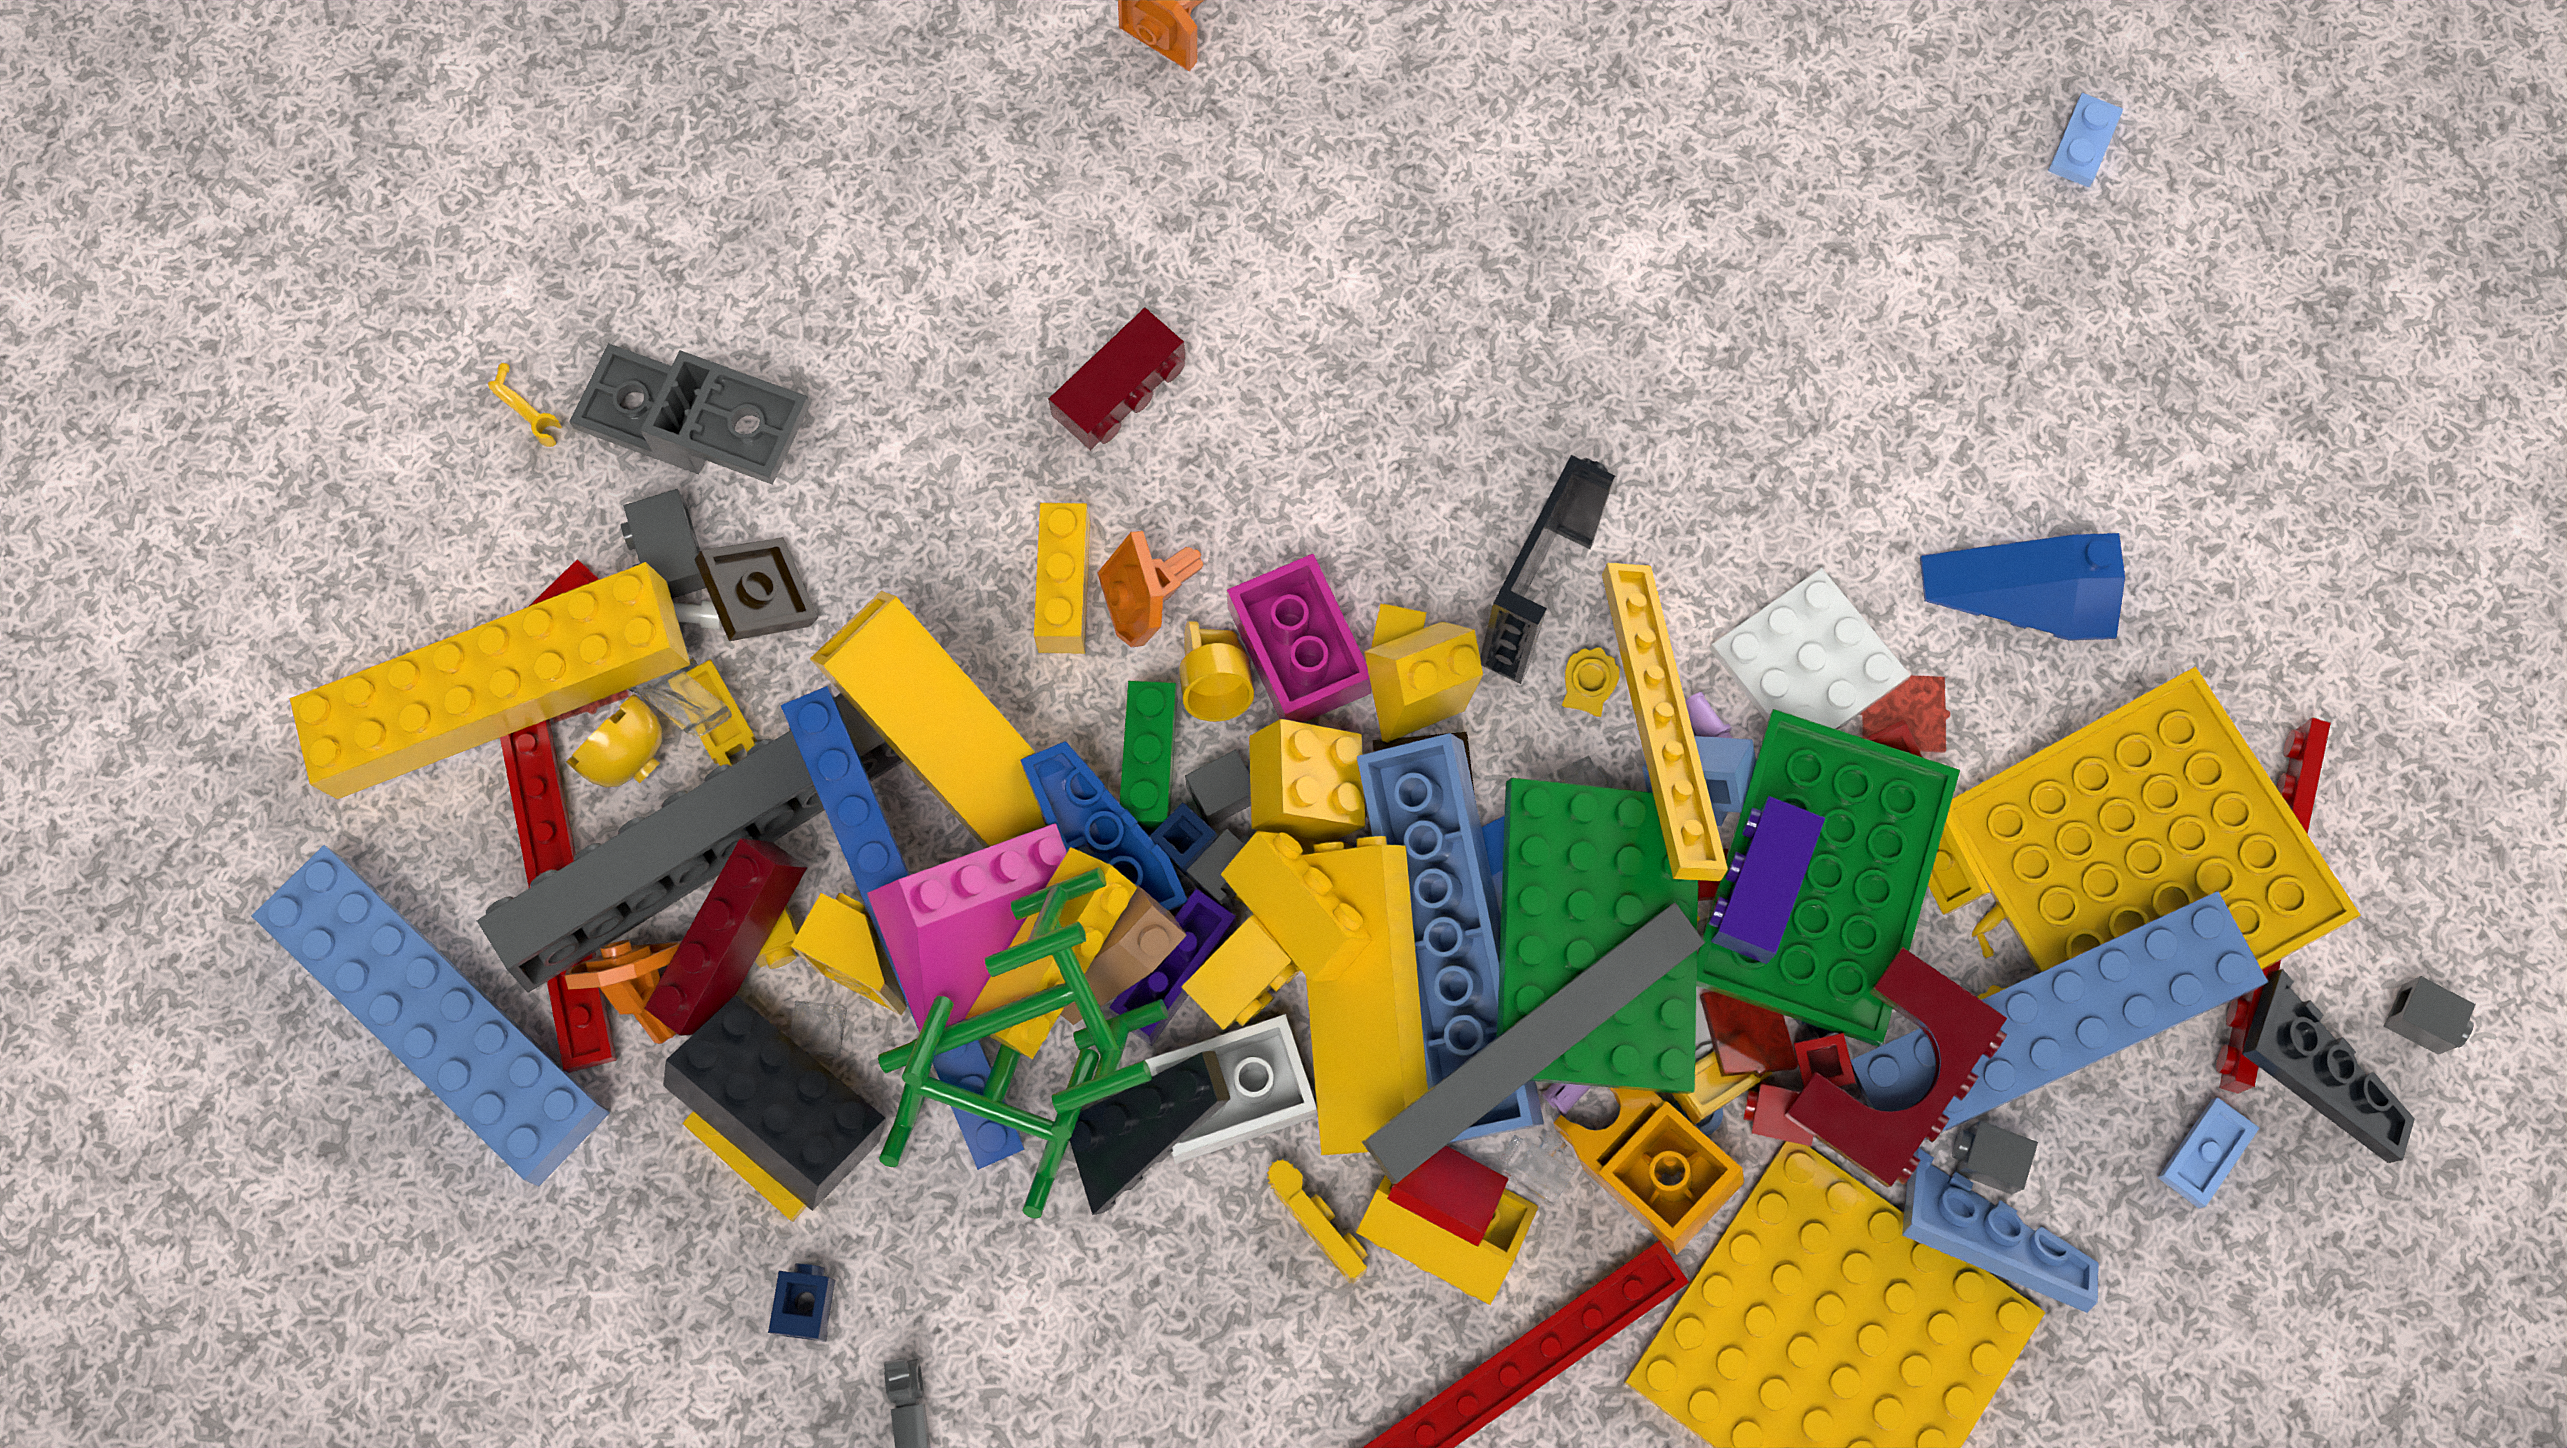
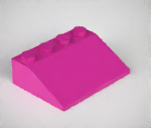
[867,823,1067,1032]

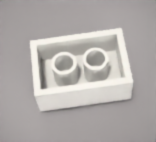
[1145,1014,1317,1164]

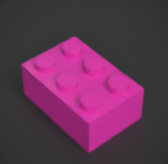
[1227,553,1371,723]

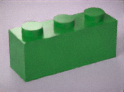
[1120,681,1178,835]

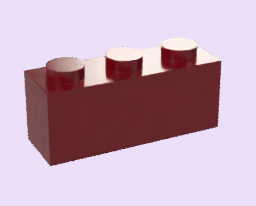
[1048,307,1186,451]

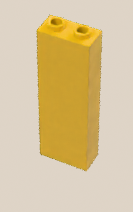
[809,590,1046,849]
[1301,836,1428,1156]

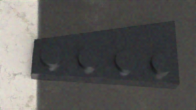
[2241,969,2415,1163]
[1069,1050,1231,1215]

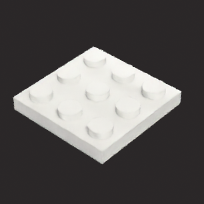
[1710,568,1911,730]

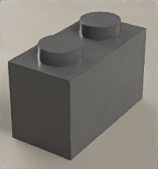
[621,488,706,599]

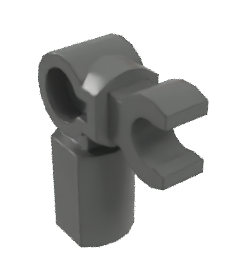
[884,1358,930,1448]

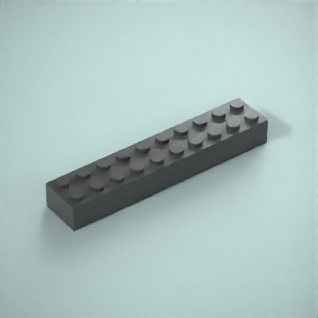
[476,693,904,993]

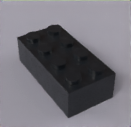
[663,995,886,1211]

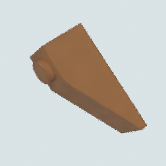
[1060,885,1187,1025]

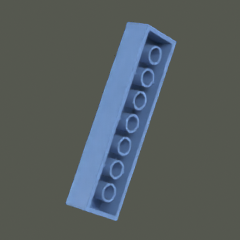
[1357,733,1544,1144]
[251,845,610,1187]
[1850,891,2268,1141]

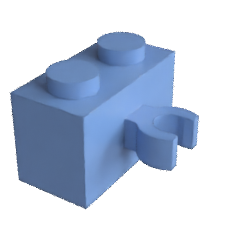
[1642,736,1756,826]

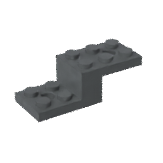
[569,343,811,485]

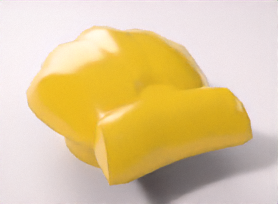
[1562,647,1620,717]

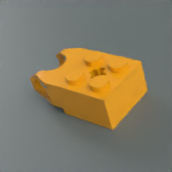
[1553,1088,1744,1255]

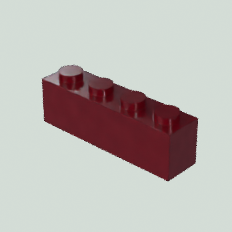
[644,838,808,1036]

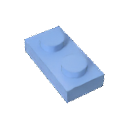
[2048,93,2123,188]
[2157,1097,2259,1209]

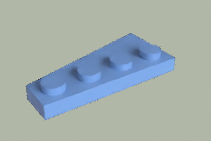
[1902,1148,2099,1313]

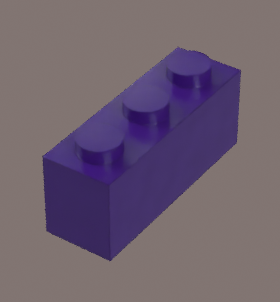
[1708,796,1825,964]
[1109,889,1237,1046]

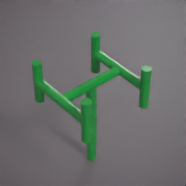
[878,867,1168,1114]
[879,996,1099,1219]

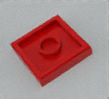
[1387,1145,1509,1247]

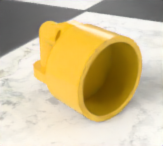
[1179,621,1254,722]

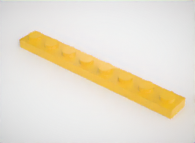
[1602,563,1728,881]

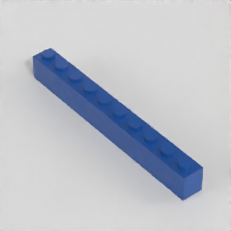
[780,686,1025,1170]

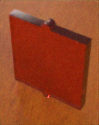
[1860,675,1950,753]
[1700,992,1798,1078]

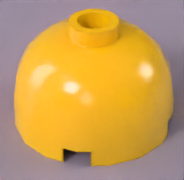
[566,693,662,788]

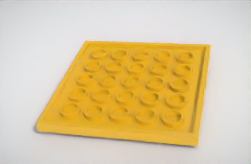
[1949,666,2361,973]
[1624,1141,2046,1448]

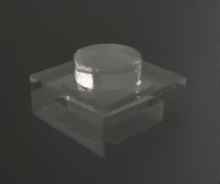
[790,1001,847,1057]

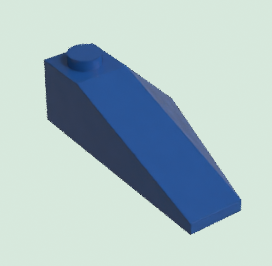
[1920,533,2125,641]
[1020,741,1187,911]

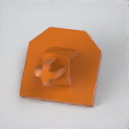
[1118,0,1204,72]
[1097,531,1204,648]
[565,940,682,1044]

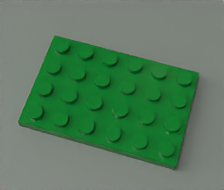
[1696,709,1960,1047]
[1497,778,1698,1094]

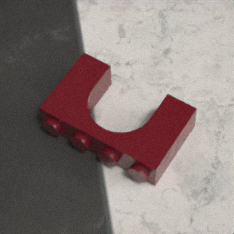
[1784,947,2007,1188]

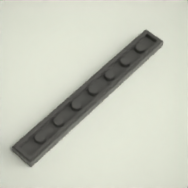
[1362,902,1705,1184]

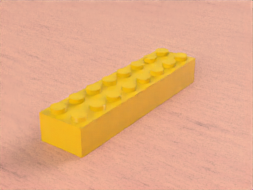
[289,562,691,799]

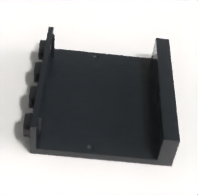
[1480,455,1615,684]

